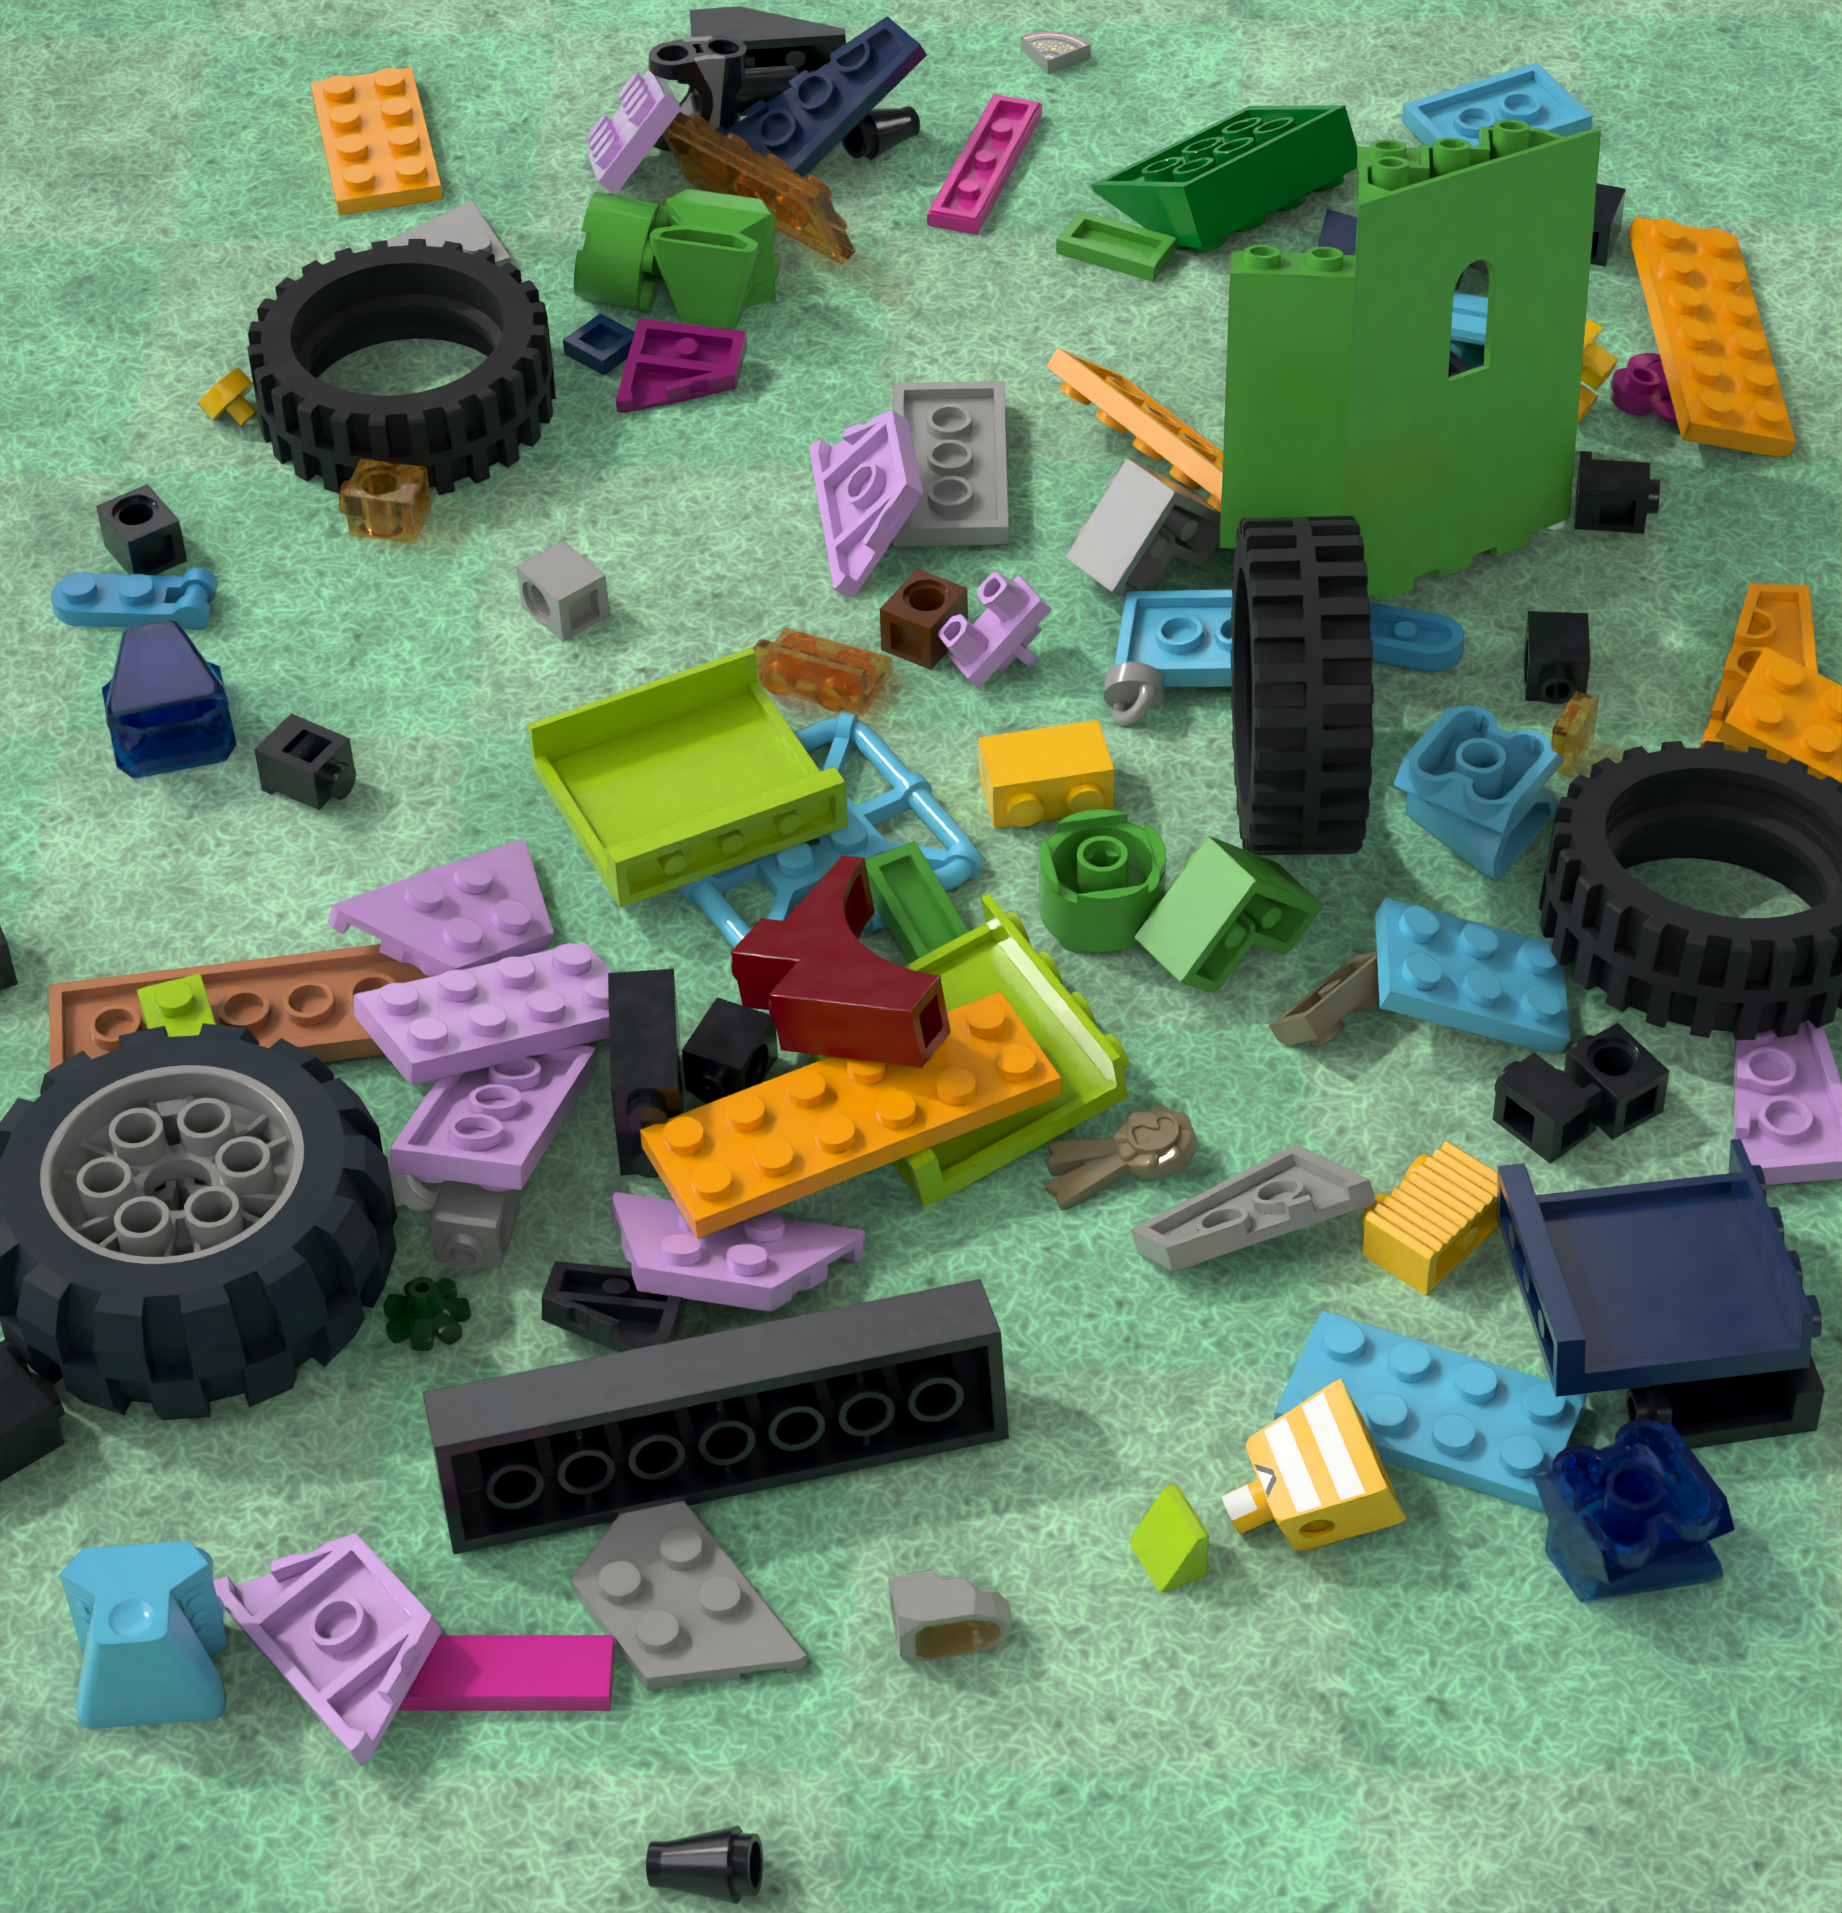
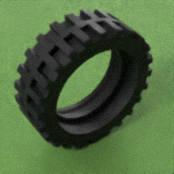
[247,239,556,500]
[1231,516,1374,856]
[1539,741,1842,1040]

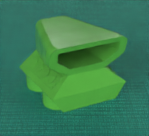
[649,189,780,330]

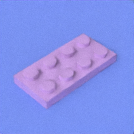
[586,70,682,195]
[353,942,613,1085]
[390,1045,596,1192]

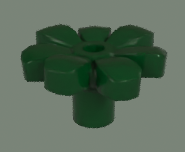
[383,1277,471,1351]

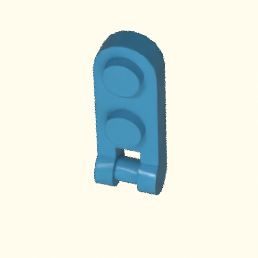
[51,568,218,630]
[1370,602,1464,672]

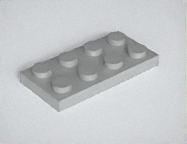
[893,381,1009,547]

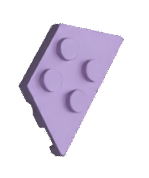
[809,410,923,597]
[328,839,554,977]
[611,1192,865,1312]
[213,1533,442,1766]

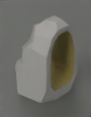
[888,1570,1013,1662]

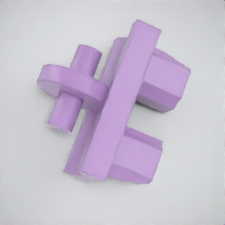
[938,572,1052,688]

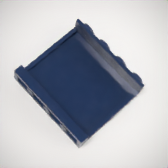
[1497,1139,1822,1397]

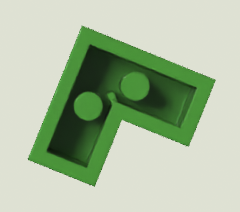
[1134,836,1324,993]

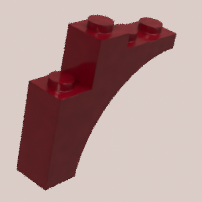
[731,856,951,1068]

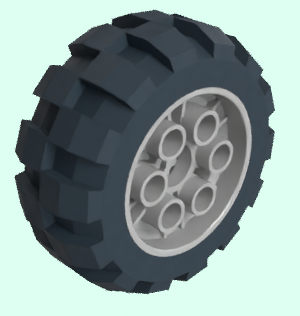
[0,1023,397,1420]

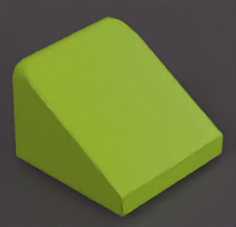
[1129,1483,1209,1592]

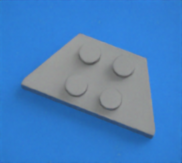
[571,1501,808,1691]

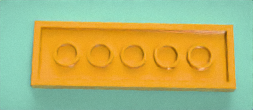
[1628,216,1796,457]
[1046,347,1223,512]
[640,991,1061,1239]

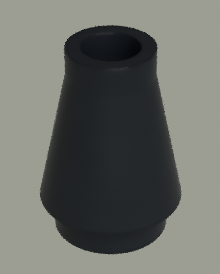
[842,106,920,160]
[646,1825,763,1904]

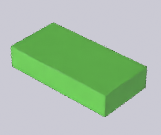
[1056,210,1176,282]
[865,841,969,964]

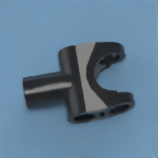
[648,36,798,153]

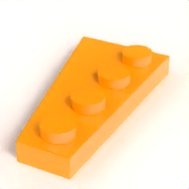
[1700,583,1818,753]

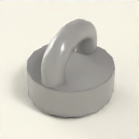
[1104,662,1164,727]

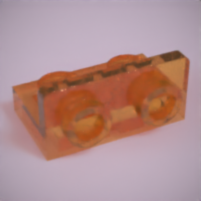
[753,627,893,717]

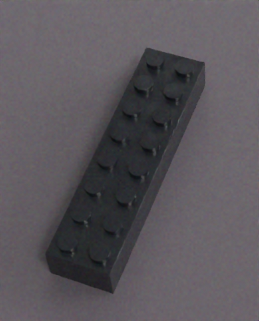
[423,1279,1009,1555]

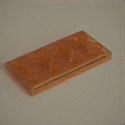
[662,112,855,265]

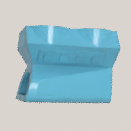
[1394,706,1564,881]
[60,1541,229,1729]

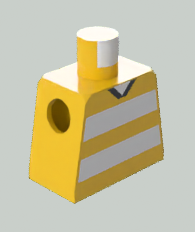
[1222,1379,1407,1551]

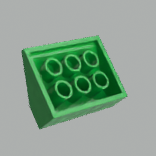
[1091,105,1357,253]

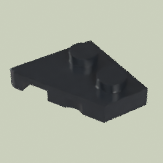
[541,1261,688,1352]

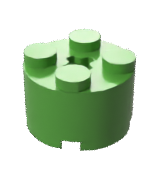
[574,192,668,313]
[1039,809,1166,953]

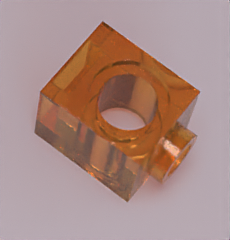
[339,459,432,544]

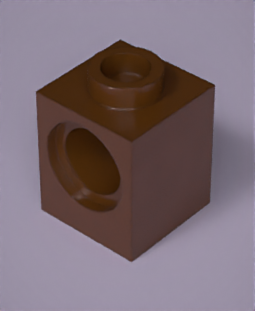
[879,568,968,670]

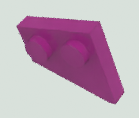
[616,318,748,413]

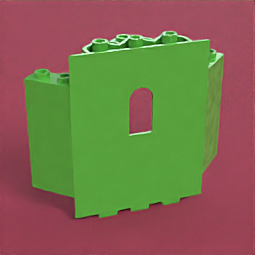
[1220,120,1601,602]

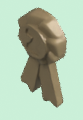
[1045,1105,1198,1211]

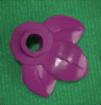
[1610,353,1678,424]

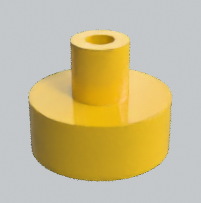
[198,367,257,426]

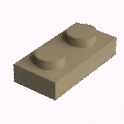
[1269,951,1379,1047]

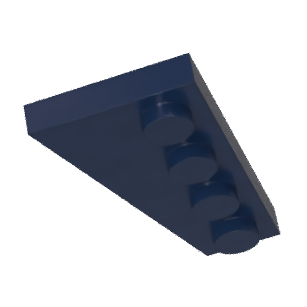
[707,16,927,201]

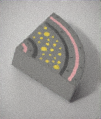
[1021,31,1091,74]

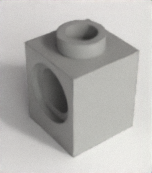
[516,541,610,642]
[429,1180,521,1269]

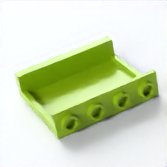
[527,647,848,908]
[811,893,1129,1207]

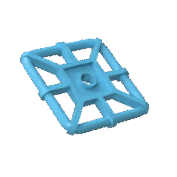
[679,712,983,948]

